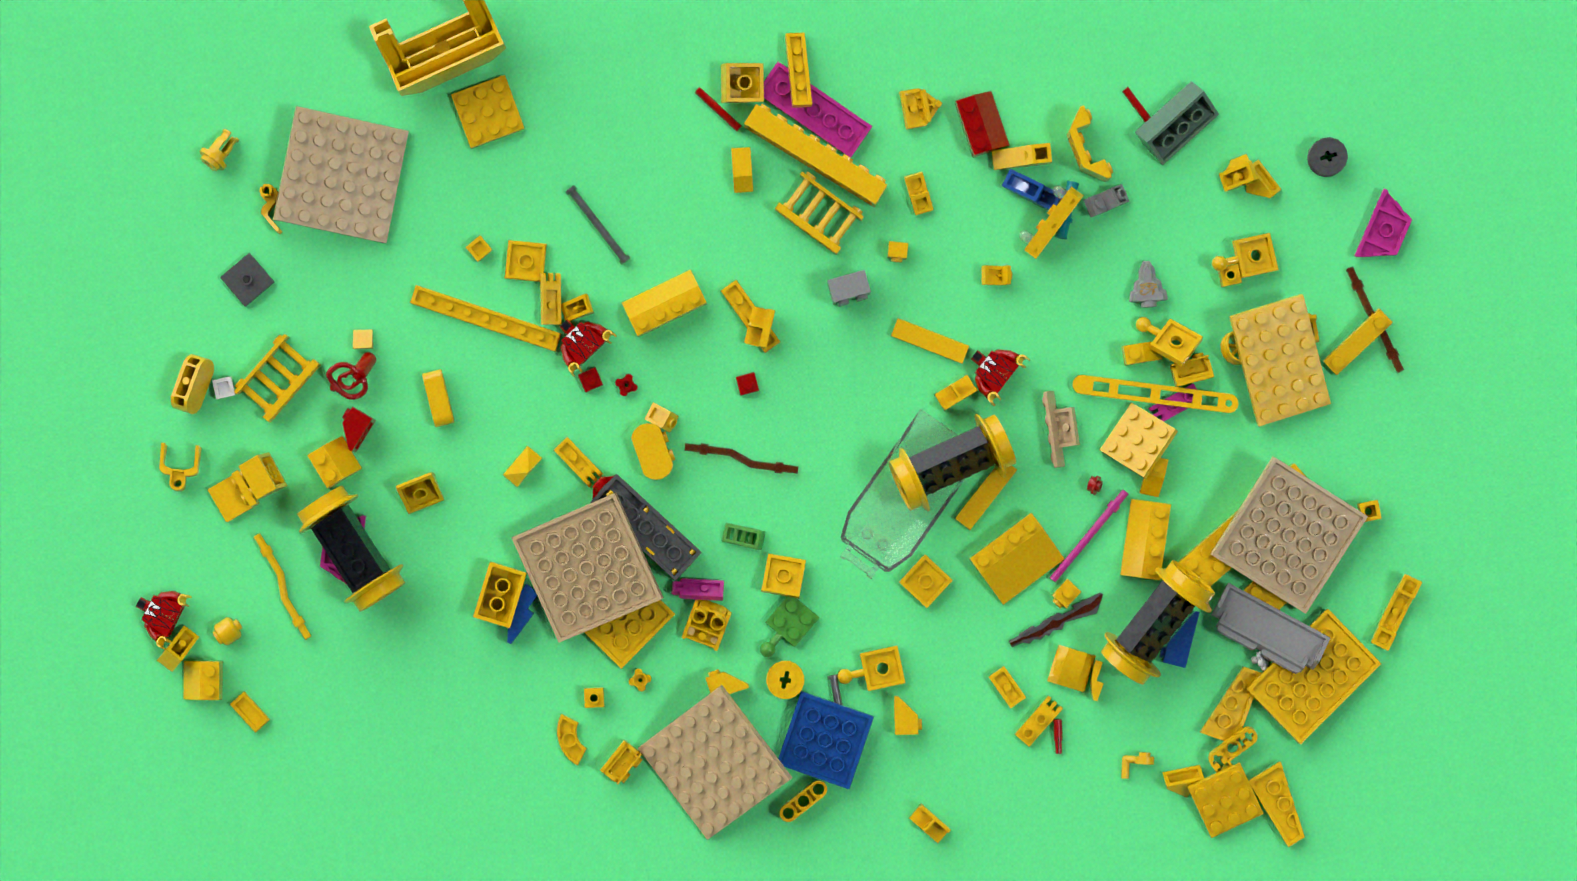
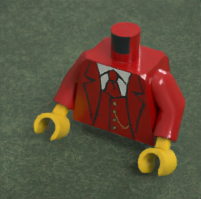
[560,319,617,377]
[971,349,1030,406]
[136,591,192,650]

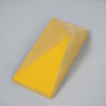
[1246,159,1282,198]
[503,446,542,487]
[1162,765,1204,798]

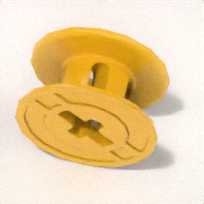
[766,661,804,699]

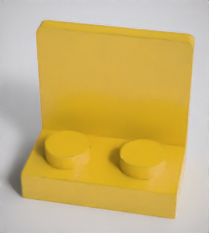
[208,470,260,522]

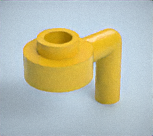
[1121,752,1154,779]

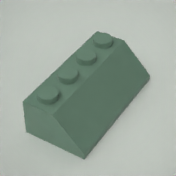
[1135,81,1219,165]

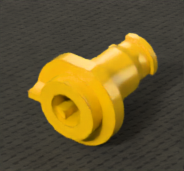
[199,129,239,171]

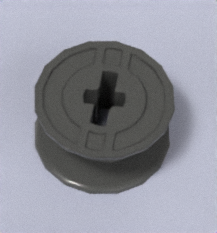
[1307,137,1348,177]

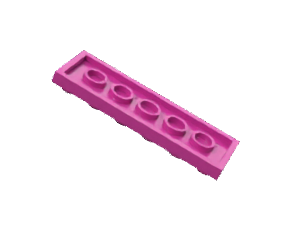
[764,62,872,158]

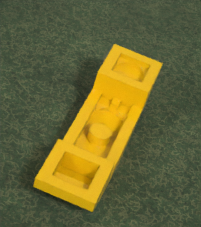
[1371,574,1422,651]

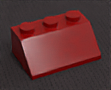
[955,91,1009,158]

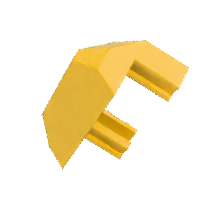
[369,0,506,96]

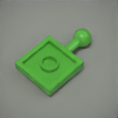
[760,597,819,657]

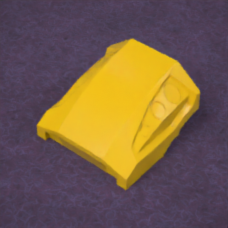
[681,599,732,651]
[1047,645,1096,692]

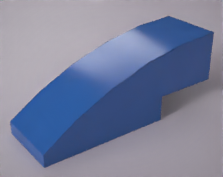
[1002,169,1064,210]
[507,584,537,644]

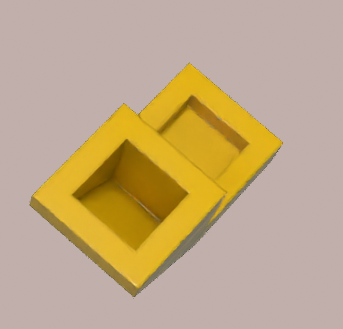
[731,147,753,193]

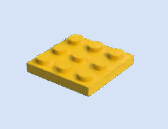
[451,75,525,149]
[1100,402,1178,479]
[1187,762,1264,838]

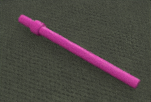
[1050,490,1128,582]

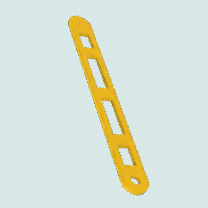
[1073,375,1239,413]

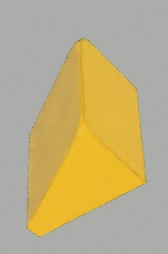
[353,329,373,349]

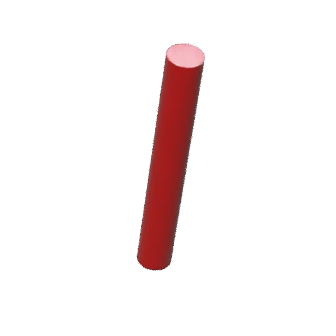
[695,87,741,131]
[1122,87,1151,122]

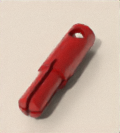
[1053,719,1063,754]

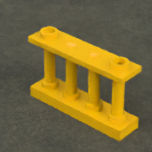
[775,171,864,255]
[234,334,321,422]

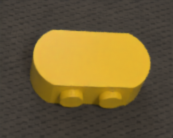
[171,354,214,414]
[631,423,675,480]

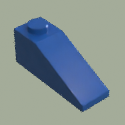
[1159,611,1200,668]

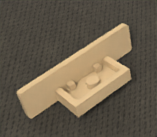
[1042,391,1080,468]

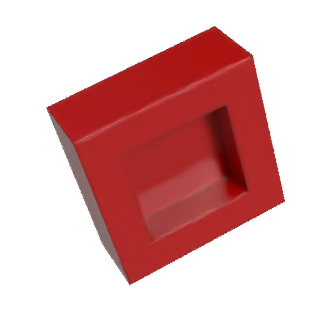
[578,367,603,392]
[736,372,759,396]

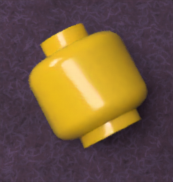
[213,617,243,645]

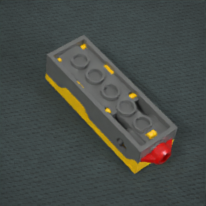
[591,474,702,581]

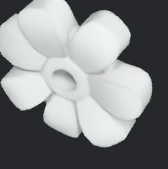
[1251,651,1271,671]

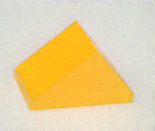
[561,293,594,321]

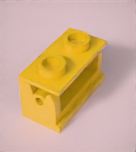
[1170,352,1214,387]
[600,740,643,785]

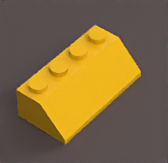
[622,269,707,337]
[1120,499,1171,581]

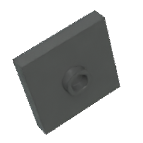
[220,253,274,307]

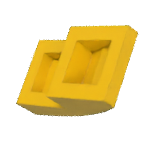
[904,171,934,216]
[1090,660,1104,701]

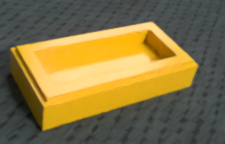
[230,691,271,733]

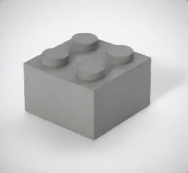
[827,270,871,307]

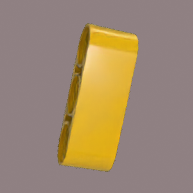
[422,369,454,427]
[780,780,827,822]

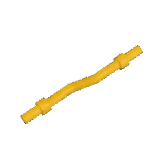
[254,533,311,640]

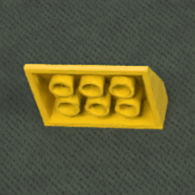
[969,513,1064,605]

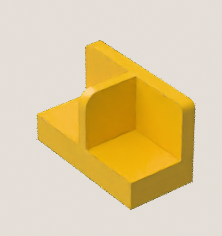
[744,306,775,348]
[934,375,978,411]
[909,803,951,843]

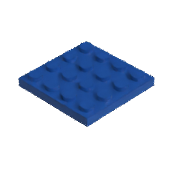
[778,691,874,789]

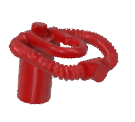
[326,352,376,400]

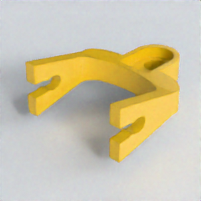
[260,184,282,234]
[159,443,202,491]

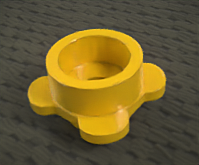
[629,669,652,692]

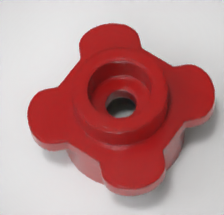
[615,374,638,396]
[1087,476,1103,495]

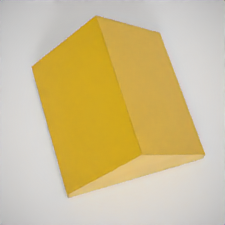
[396,472,444,514]

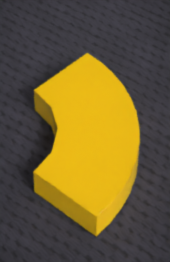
[557,714,587,765]

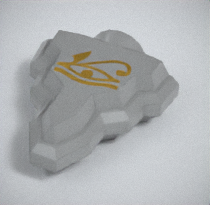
[1129,261,1168,308]

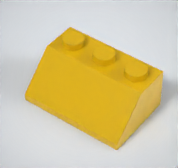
[473,562,527,628]

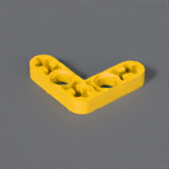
[1208,726,1258,773]

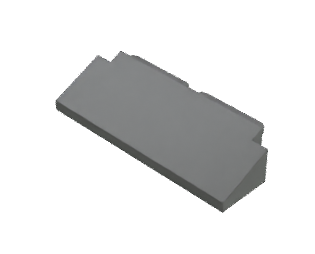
[1211,583,1330,674]

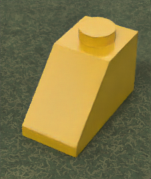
[1121,342,1163,366]
[1140,458,1169,497]
[157,625,199,672]
[705,669,749,694]
[894,696,922,735]

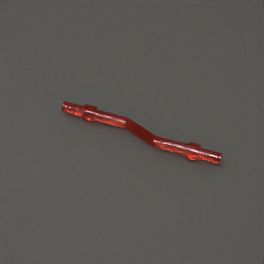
[1346,267,1404,373]
[685,443,799,474]

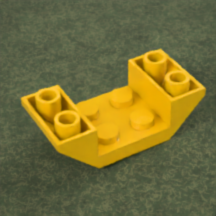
[1067,105,1113,182]

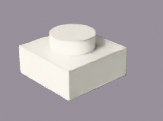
[212,376,236,399]

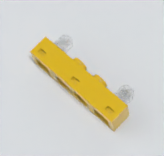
[1019,185,1084,259]

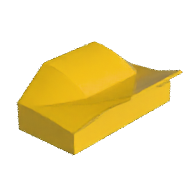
[1219,154,1259,192]

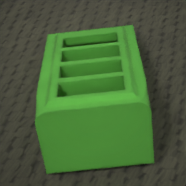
[722,523,765,550]

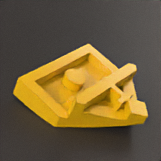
[899,88,942,130]

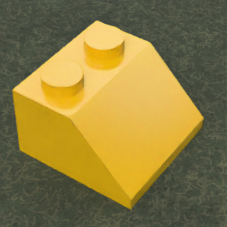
[721,63,764,103]
[307,436,362,489]
[238,452,288,500]
[183,661,223,700]

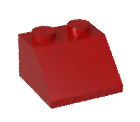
[342,407,376,452]

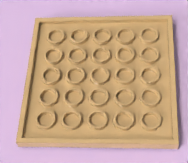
[273,106,409,244]
[1211,456,1368,614]
[512,492,663,643]
[638,685,793,840]

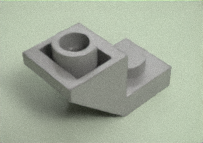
[1083,184,1130,217]

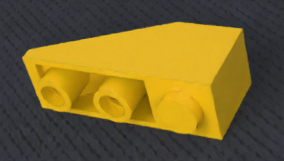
[992,143,1052,170]

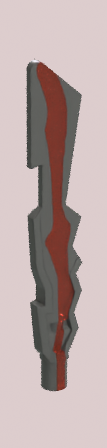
[1009,593,1103,647]

